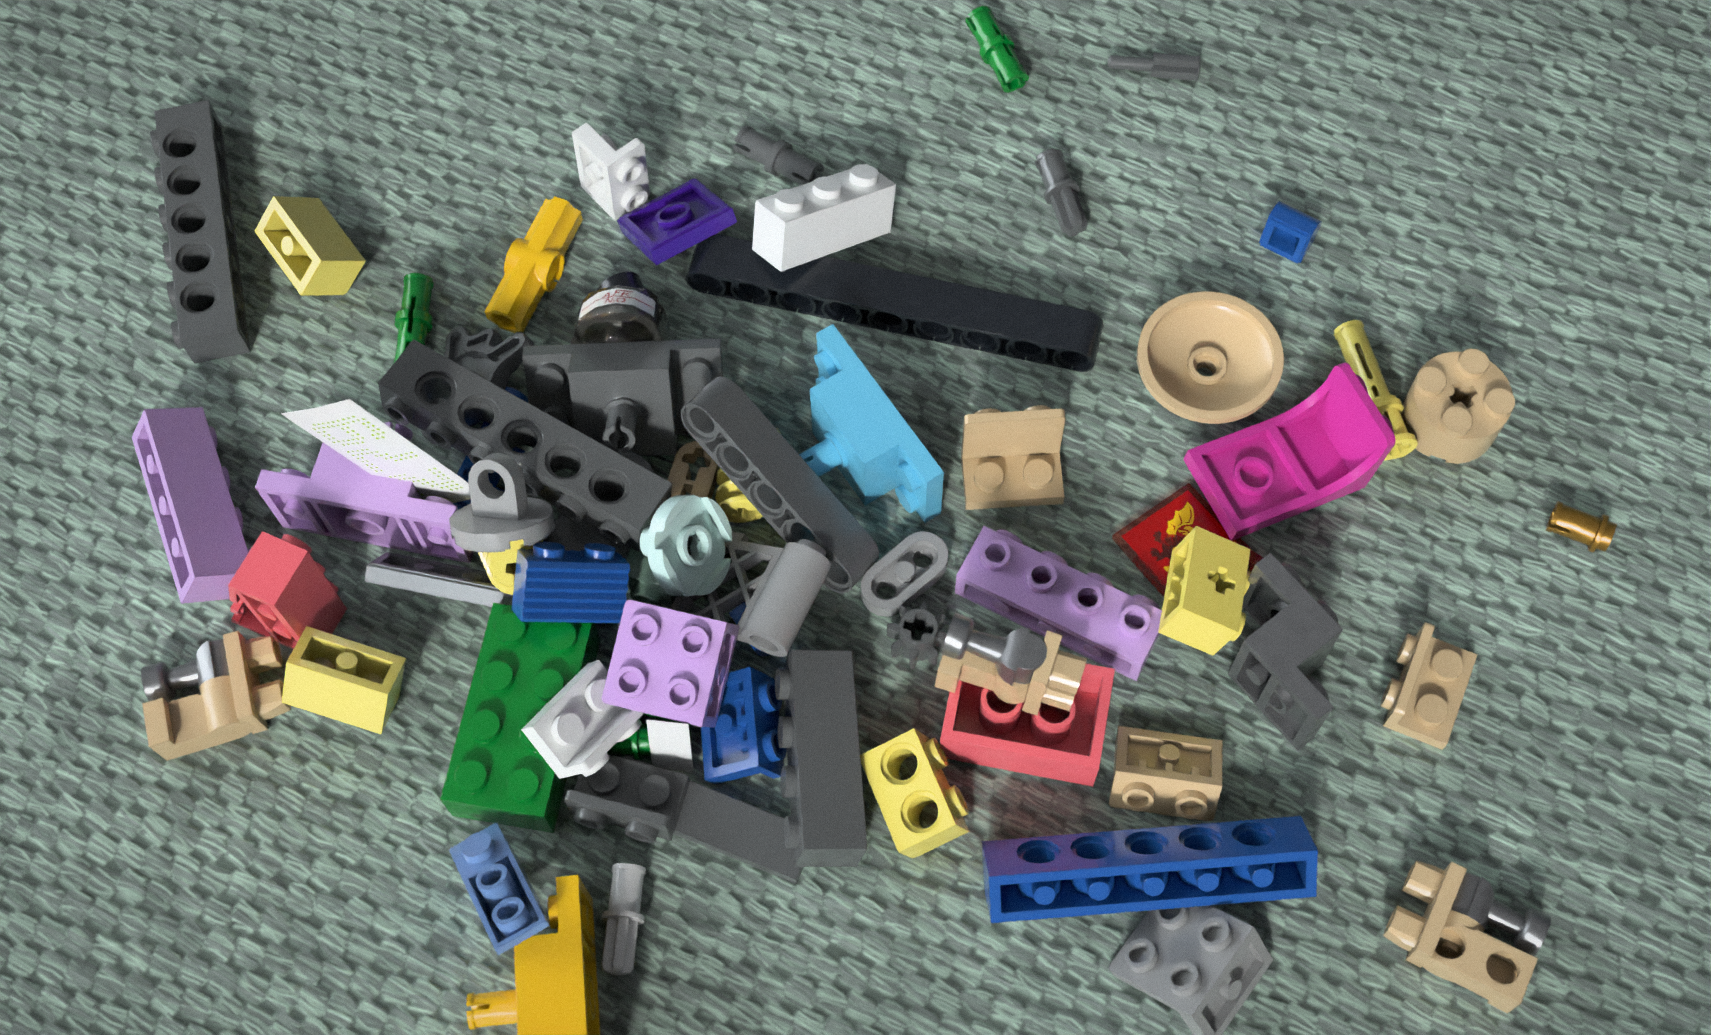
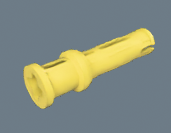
[1334,320,1418,461]

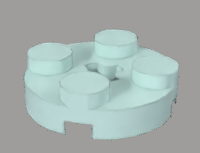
[640,495,732,596]

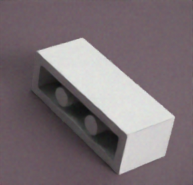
[752,163,896,272]

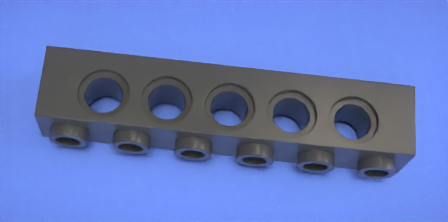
[150,100,251,364]
[378,339,672,552]

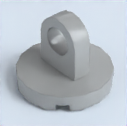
[449,453,555,552]

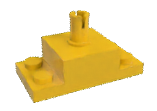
[466,875,601,1035]

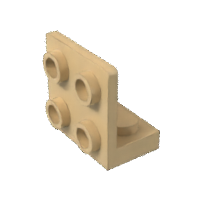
[961,405,1066,510]

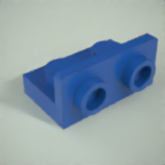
[701,667,787,784]

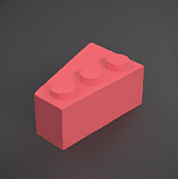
[228,531,347,649]

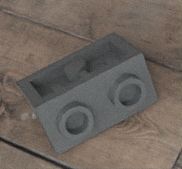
[564,755,690,843]

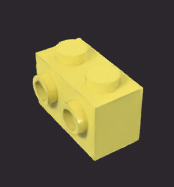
[254,196,366,296]
[282,626,406,734]

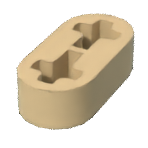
[667,441,720,499]

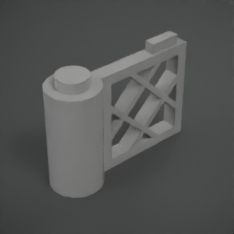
[670,531,831,657]

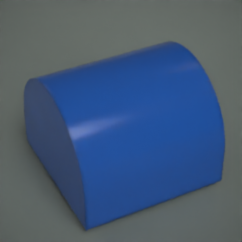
[1259,201,1322,263]

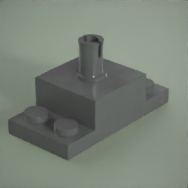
[522,338,724,456]

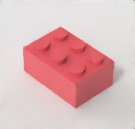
[939,663,1115,787]

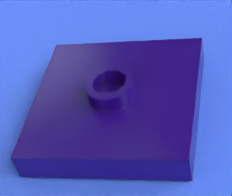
[617,178,737,265]

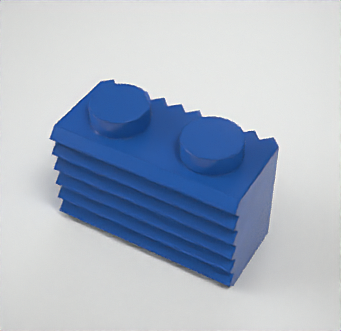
[512,542,630,623]

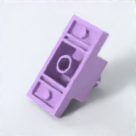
[255,422,474,563]

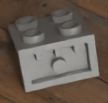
[1109,905,1273,1035]

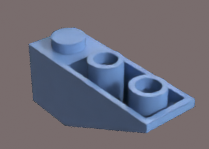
[448,822,549,955]

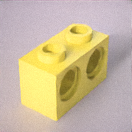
[860,728,969,859]

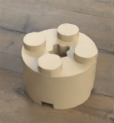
[1401,348,1515,464]

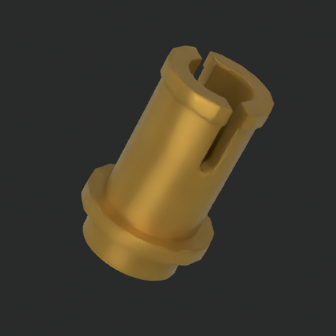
[1545,501,1617,552]

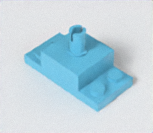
[799,324,944,523]

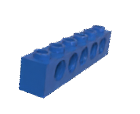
[982,816,1318,923]

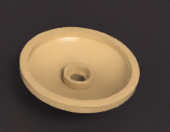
[1137,292,1284,424]

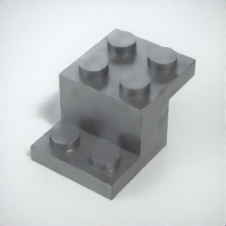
[1228,553,1343,751]

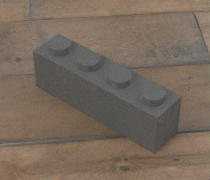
[775,650,867,867]

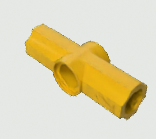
[484,196,583,333]

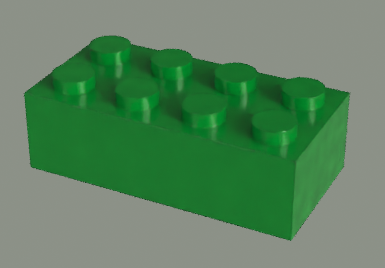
[440,603,601,833]

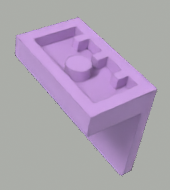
[602,600,740,727]

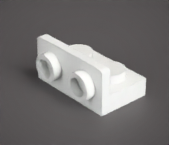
[572,122,650,221]
[521,660,644,779]

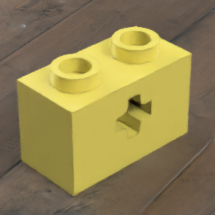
[1158,526,1251,655]

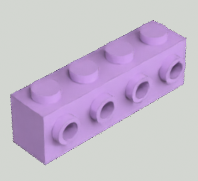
[132,407,251,604]
[955,526,1162,681]

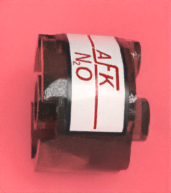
[570,285,670,344]

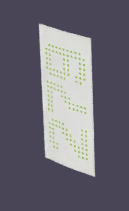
[281,399,471,503]

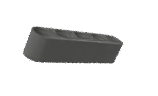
[681,377,879,594]

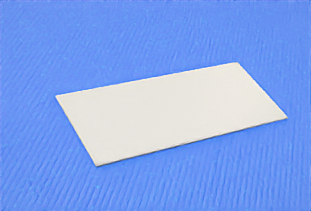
[646,719,693,773]

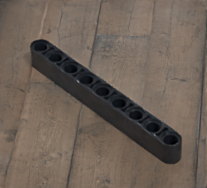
[685,234,1104,372]

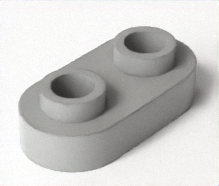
[861,531,948,617]

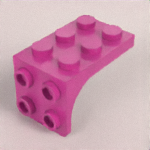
[1183,362,1396,541]

